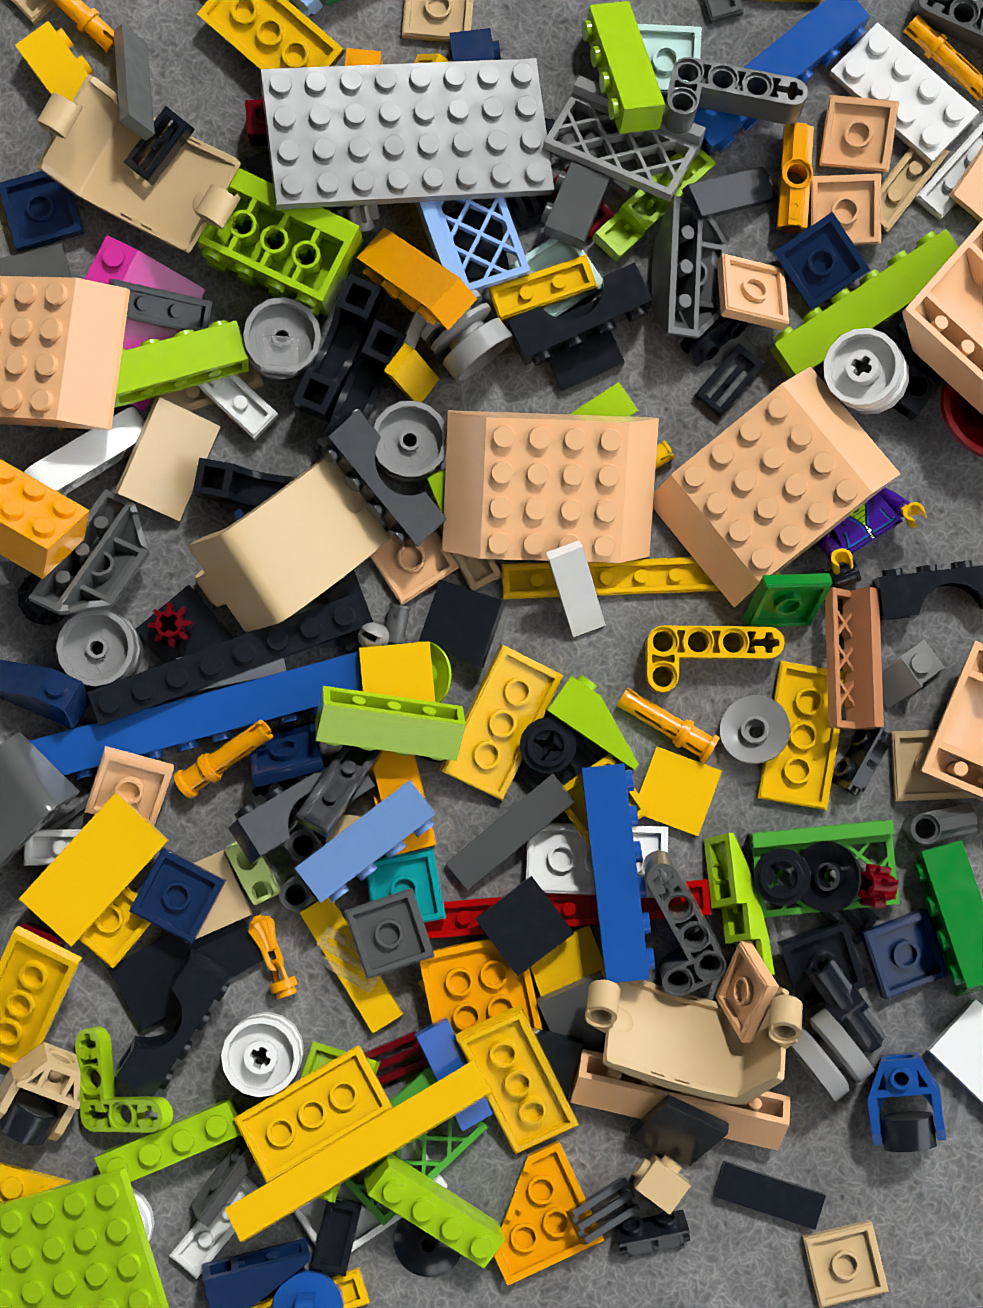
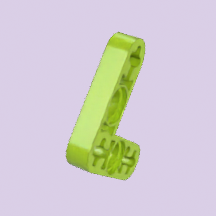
[75,1026,173,1133]

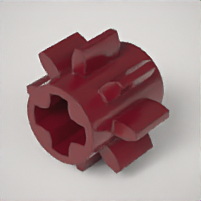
[148,602,194,647]
[858,864,899,909]

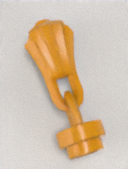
[248,914,298,1000]

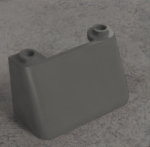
[0,732,80,876]

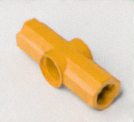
[776,122,814,233]

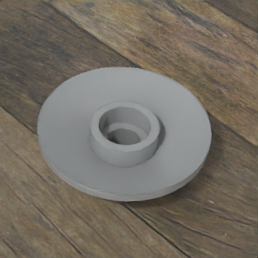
[720,695,790,764]

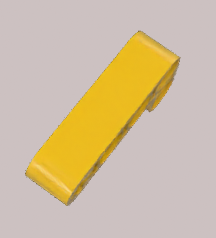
[645,625,785,693]

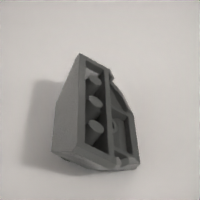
[651,195,728,339]
[28,489,150,615]

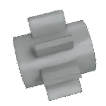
[336,204,380,232]

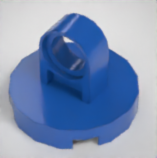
[272,1268,345,1308]

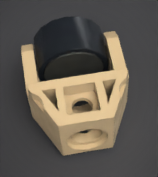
[0,1042,81,1146]

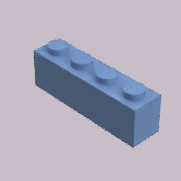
[295,780,436,903]

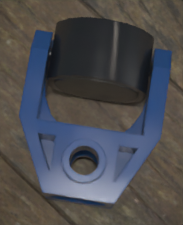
[867,1052,946,1152]

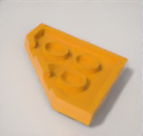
[494,1140,604,1286]

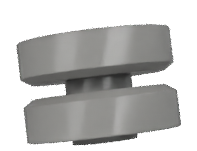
[243,297,321,383]
[374,401,447,484]
[56,610,143,687]
[790,1008,874,1102]

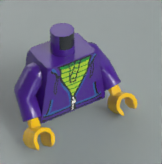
[817,487,927,575]

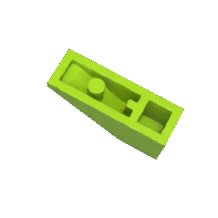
[547,674,639,770]

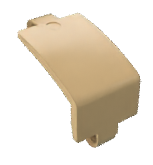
[37,75,241,253]
[188,457,389,632]
[585,980,803,1105]

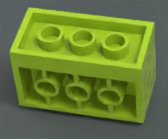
[196,168,364,317]

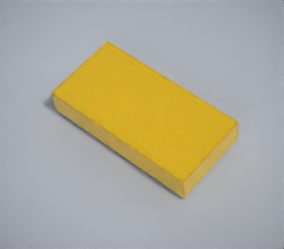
[384,343,440,403]

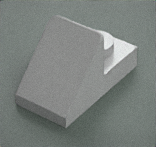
[882,639,945,708]

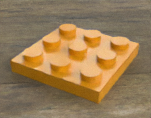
[419,938,542,1034]

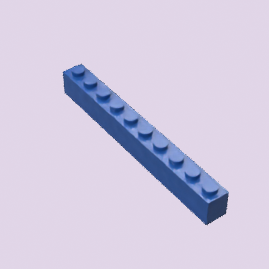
[30,651,363,780]

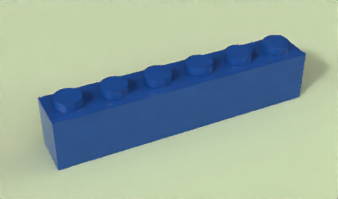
[694,0,870,156]
[581,763,655,983]

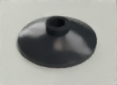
[801,841,861,913]
[394,1217,462,1277]

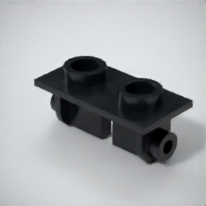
[679,316,749,367]
[832,728,891,796]
[615,1210,690,1257]

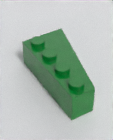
[914,840,983,997]

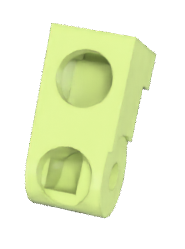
[225,841,280,905]

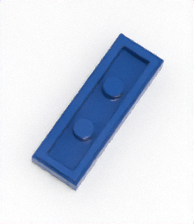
[413,1017,493,1131]

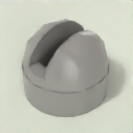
[358,622,389,647]

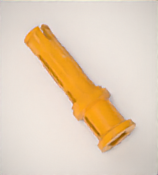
[616,687,720,764]
[174,719,273,799]

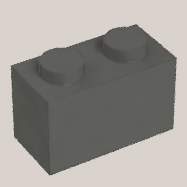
[541,162,610,250]

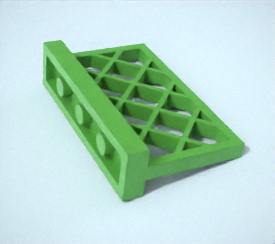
[748,819,900,918]
[344,1065,488,1226]

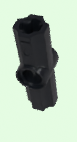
[805,954,886,1053]

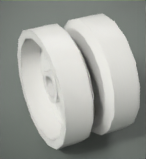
[824,328,909,414]
[221,1012,304,1097]

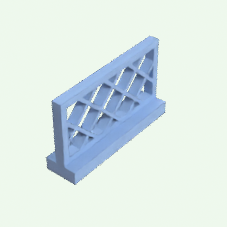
[415,198,530,291]

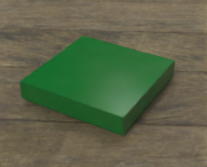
[743,573,833,627]

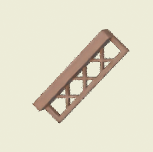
[825,587,884,731]

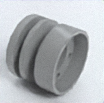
[420,289,514,383]

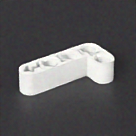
[24,407,145,496]

